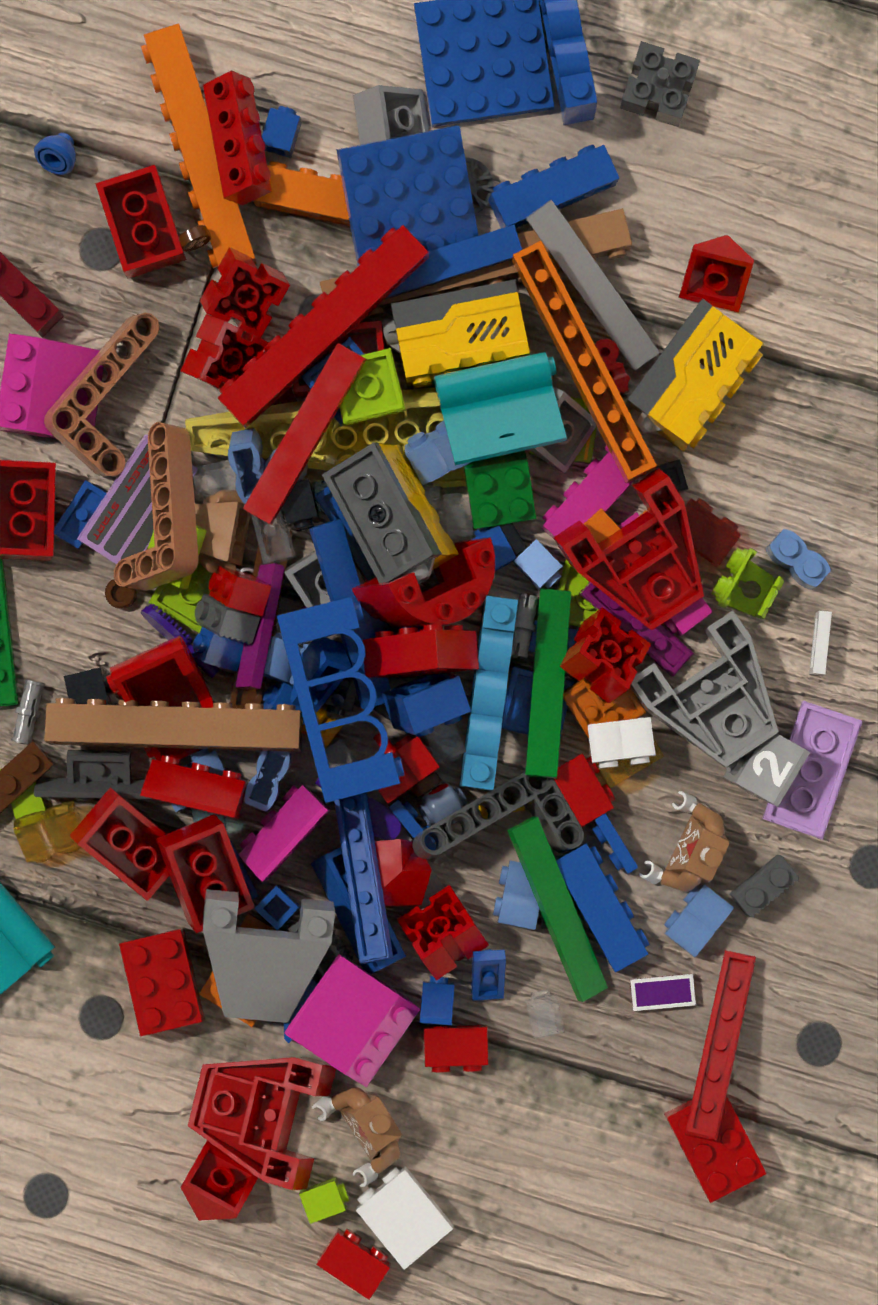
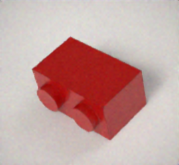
[209,565,272,616]
[553,753,615,827]
[424,1025,488,1073]
[316,1228,391,1300]

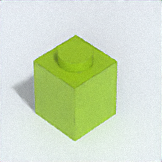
[299,1177,350,1224]

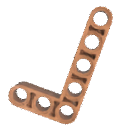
[44,313,160,477]
[114,422,198,591]

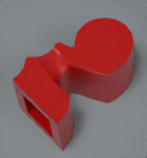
[595,339,631,397]

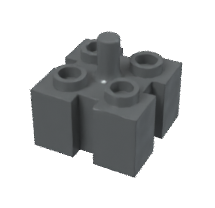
[620,41,700,127]

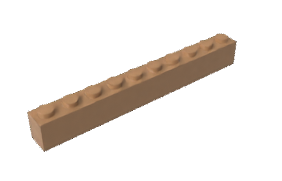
[320,208,632,318]

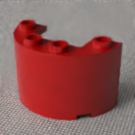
[352,537,495,628]
[106,635,214,761]

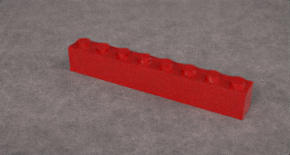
[218,225,429,429]

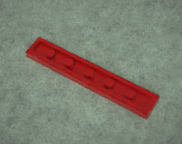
[243,343,366,525]
[685,950,756,1142]

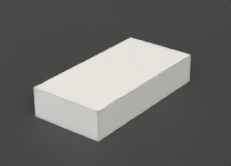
[809,611,832,676]

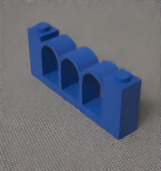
[539,0,597,125]
[277,596,405,803]

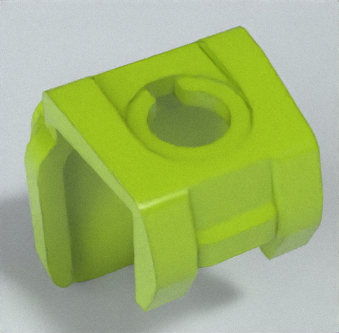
[711,547,784,619]

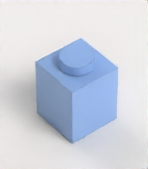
[513,539,562,590]

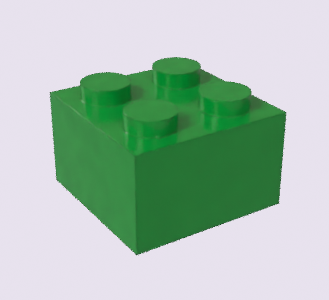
[463,450,536,529]

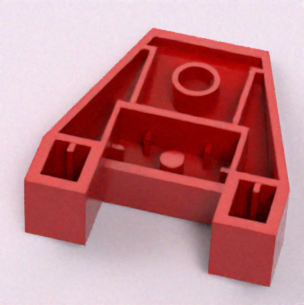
[553,468,704,631]
[188,1057,336,1190]

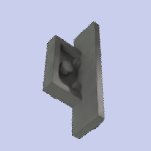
[34,750,154,802]

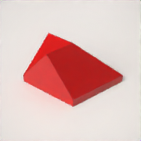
[679,235,754,313]
[375,839,432,906]
[180,1141,258,1221]

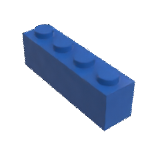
[488,144,620,228]
[556,843,650,973]
[311,847,406,974]

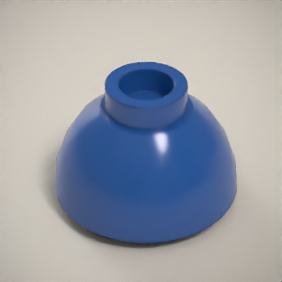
[34,133,76,175]

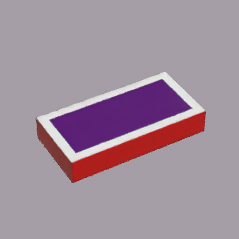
[630,973,696,1011]

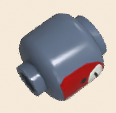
[418,783,467,827]

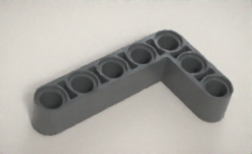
[413,772,584,859]

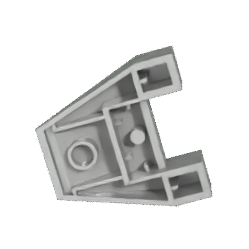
[630,611,779,768]
[203,889,335,1023]

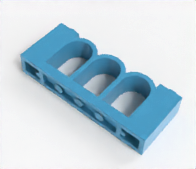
[459,596,518,790]

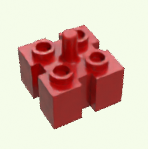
[200,247,290,338]
[181,314,269,389]
[560,607,651,703]
[373,733,440,804]
[397,885,489,981]

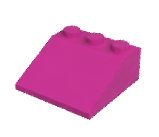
[0,333,104,444]
[239,785,331,882]
[284,954,420,1088]

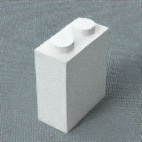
[356,1166,453,1270]

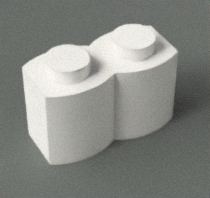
[587,717,656,769]

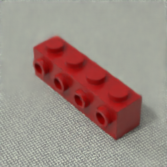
[203,70,272,205]

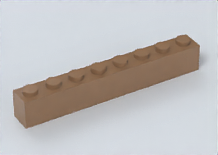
[44,698,303,752]

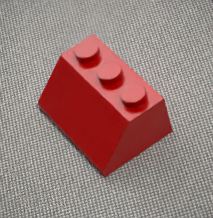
[140,755,248,819]

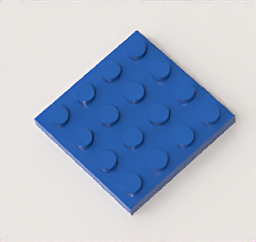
[414,0,554,127]
[336,125,479,266]

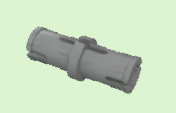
[511,594,539,660]
[11,679,45,744]

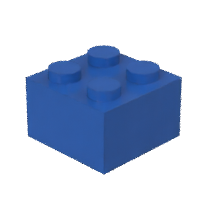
[381,673,471,737]

